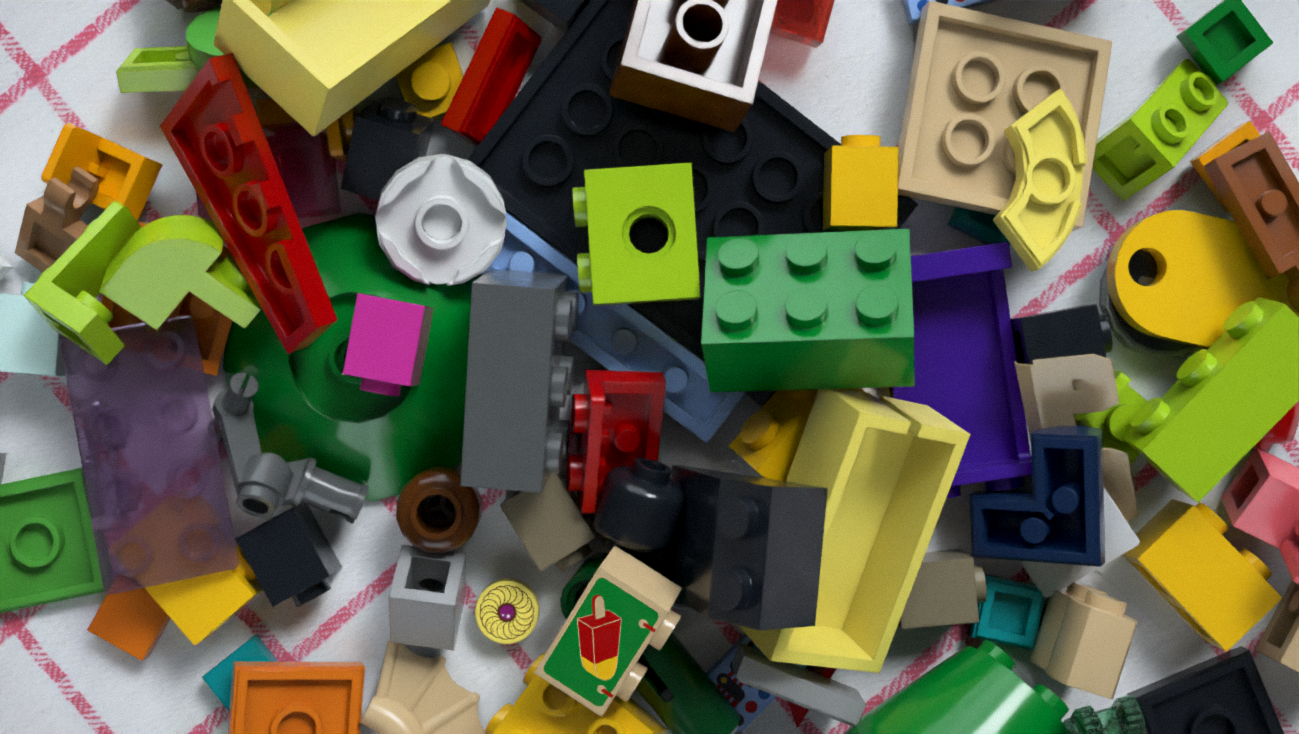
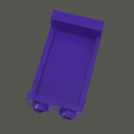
[889,242,1032,499]

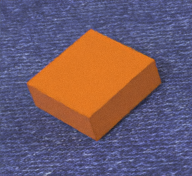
[87,572,171,661]

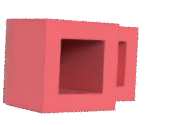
[1221,448,1299,584]

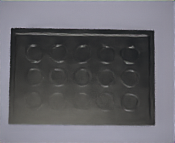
[467,0,918,406]

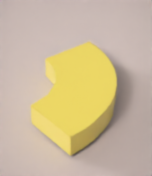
[993,88,1087,272]

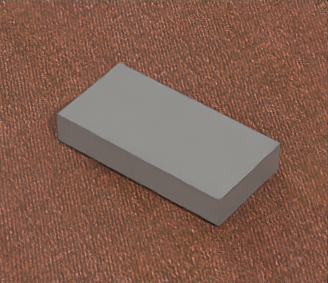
[732,643,866,727]

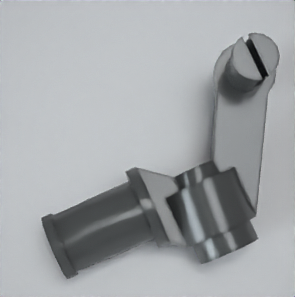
[208,373,369,524]

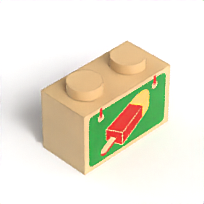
[534,546,682,717]

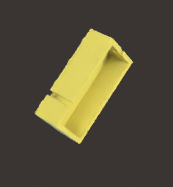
[213,0,491,137]
[738,388,971,673]

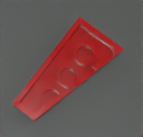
[160,53,338,354]

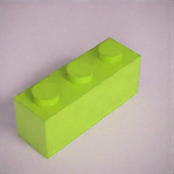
[1122,297,1299,503]

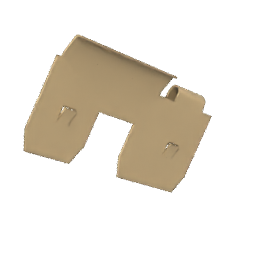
[1015,354,1138,521]

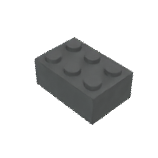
[460,269,579,493]

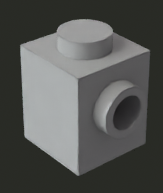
[389,545,466,651]

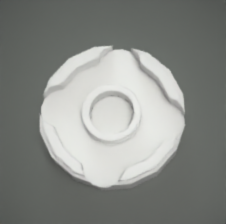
[375,154,507,286]

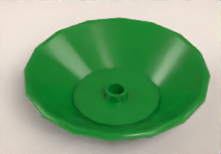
[223,213,482,501]

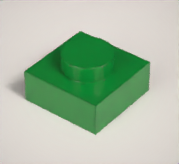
[1176,0,1273,85]

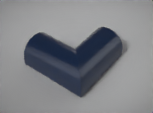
[970,426,1106,567]

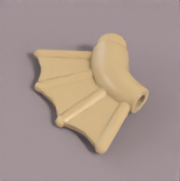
[360,639,486,734]

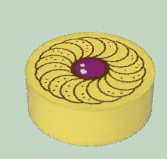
[475,578,540,644]

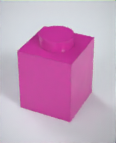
[343,293,434,397]

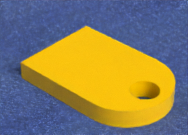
[1107,210,1299,350]

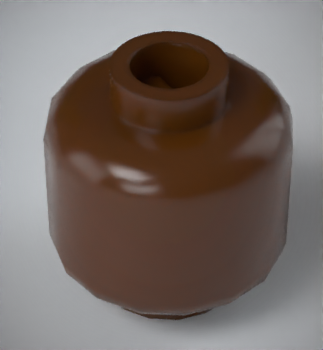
[396,466,482,553]

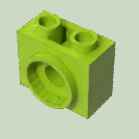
[573,163,701,306]

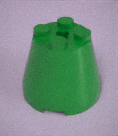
[844,640,1069,734]

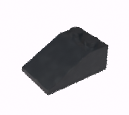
[662,465,828,630]

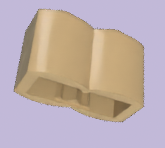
[1029,582,1138,699]

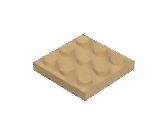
[898,0,1113,231]

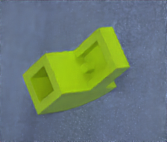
[99,215,261,330]

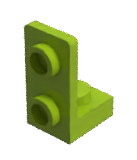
[1092,59,1228,202]
[23,201,141,365]

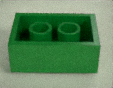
[701,229,915,392]

